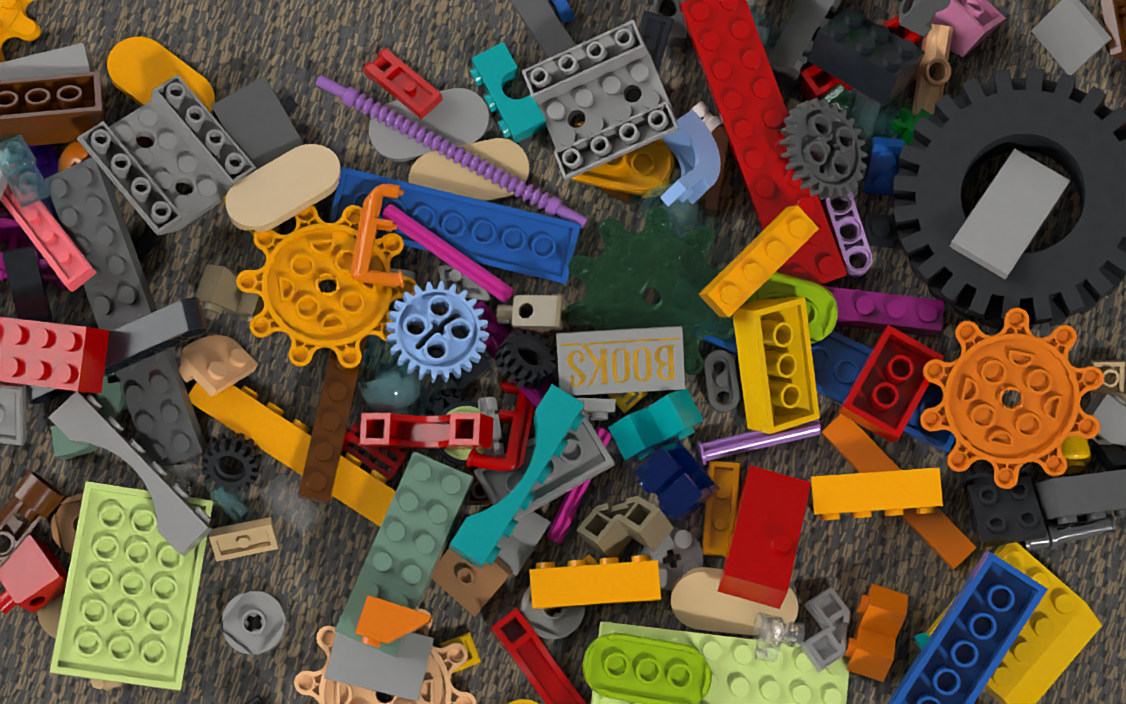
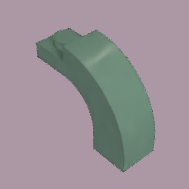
[50,373,127,460]

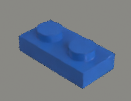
[863,137,905,196]

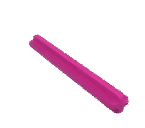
[382,204,514,303]

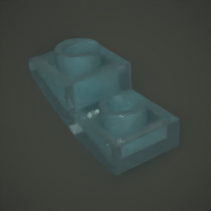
[0,135,50,208]

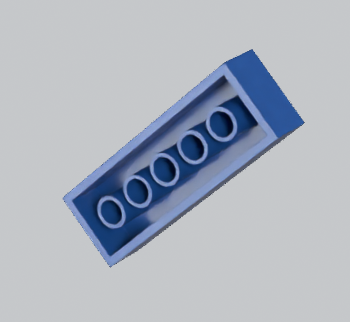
[887,551,1048,704]

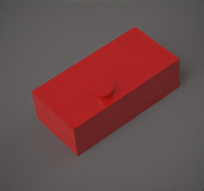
[717,465,811,609]

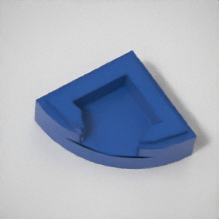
[548,0,575,23]

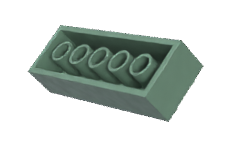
[335,452,474,657]

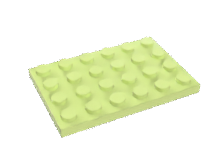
[50,481,213,691]

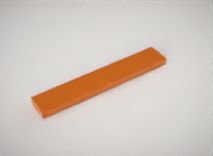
[821,414,977,570]

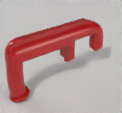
[466,379,534,472]

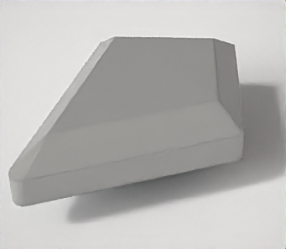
[438,264,491,302]

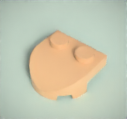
[179,335,258,397]

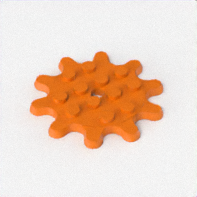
[920,307,1104,489]

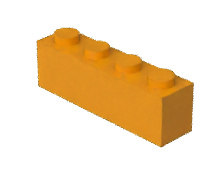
[699,205,819,318]
[811,467,943,520]
[530,555,661,609]

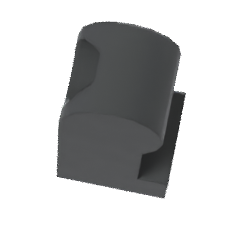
[898,0,951,37]

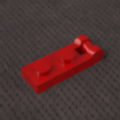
[362,48,443,119]

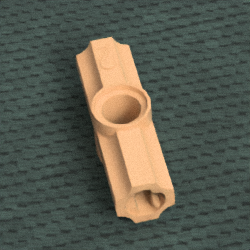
[912,24,953,116]

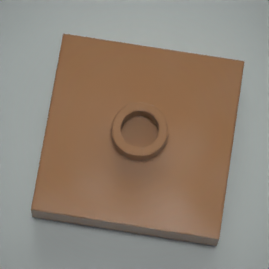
[432,549,513,617]

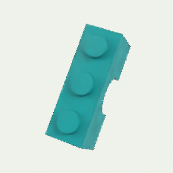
[469,42,546,143]

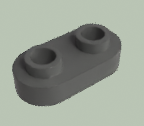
[703,350,740,413]

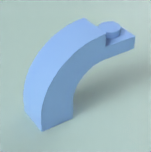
[660,109,721,207]

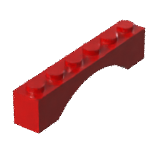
[490,608,587,704]

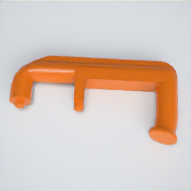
[351,184,404,288]

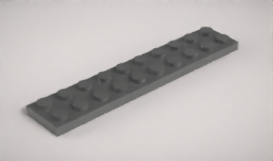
[45,157,207,468]

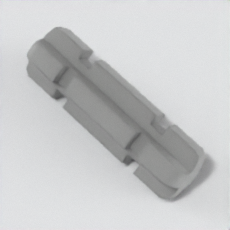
[478,397,504,457]

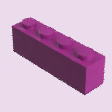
[824,286,944,337]

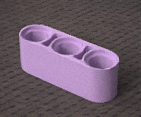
[822,193,873,279]

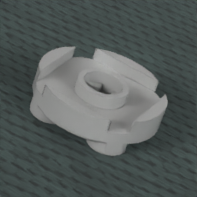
[640,527,703,591]
[521,585,585,640]
[222,591,287,655]

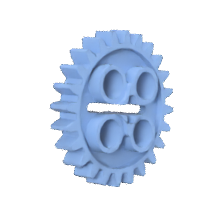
[386,281,489,383]

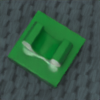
[890,107,932,145]

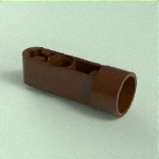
[0,470,65,568]

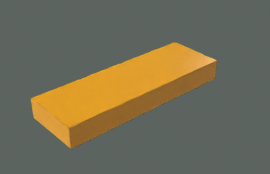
[702,461,740,557]

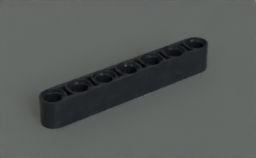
[26,297,208,404]

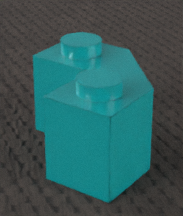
[608,388,704,461]

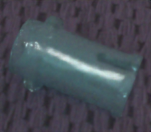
[210,486,250,523]

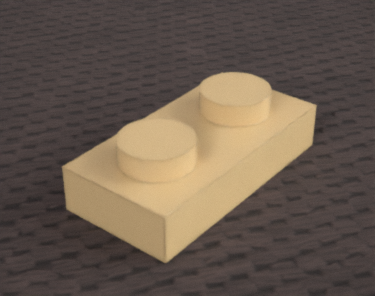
[209,517,278,562]

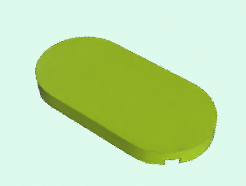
[723,271,838,344]
[583,633,712,704]

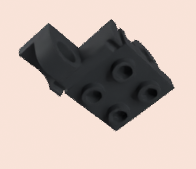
[961,459,1047,548]

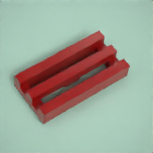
[342,421,408,482]

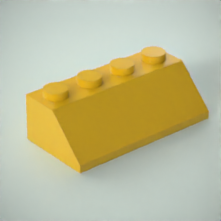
[733,296,820,434]

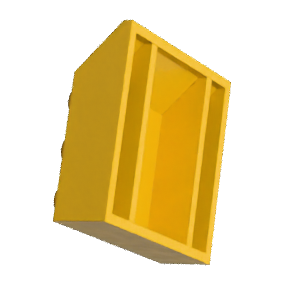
[926,542,1102,704]

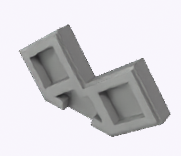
[799,586,850,673]

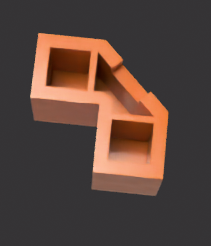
[844,584,909,682]

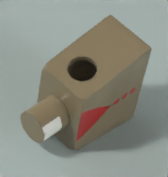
[497,295,572,337]

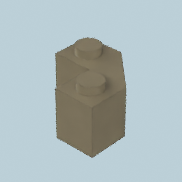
[195,264,264,324]
[576,496,674,558]

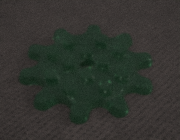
[565,207,735,375]

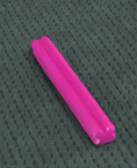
[547,427,611,544]

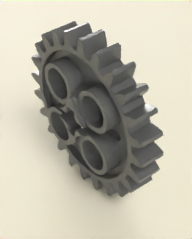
[779,98,867,200]

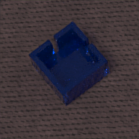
[634,442,720,521]

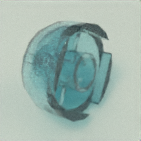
[641,183,700,247]
[357,363,422,415]

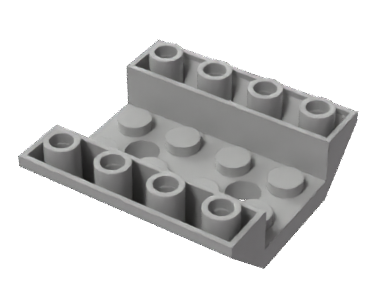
[522,19,679,181]
[77,75,256,235]

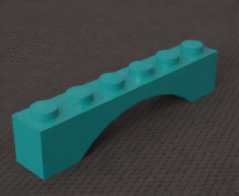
[449,384,585,570]

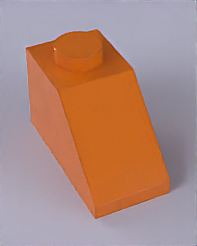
[355,595,433,648]

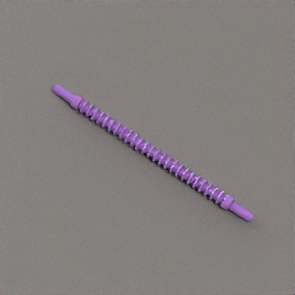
[316,74,588,229]

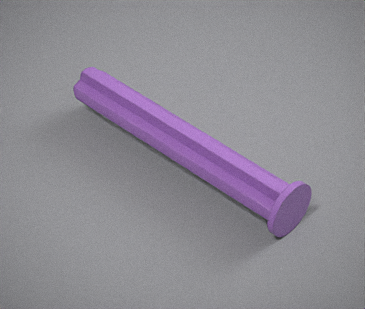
[697,419,821,465]

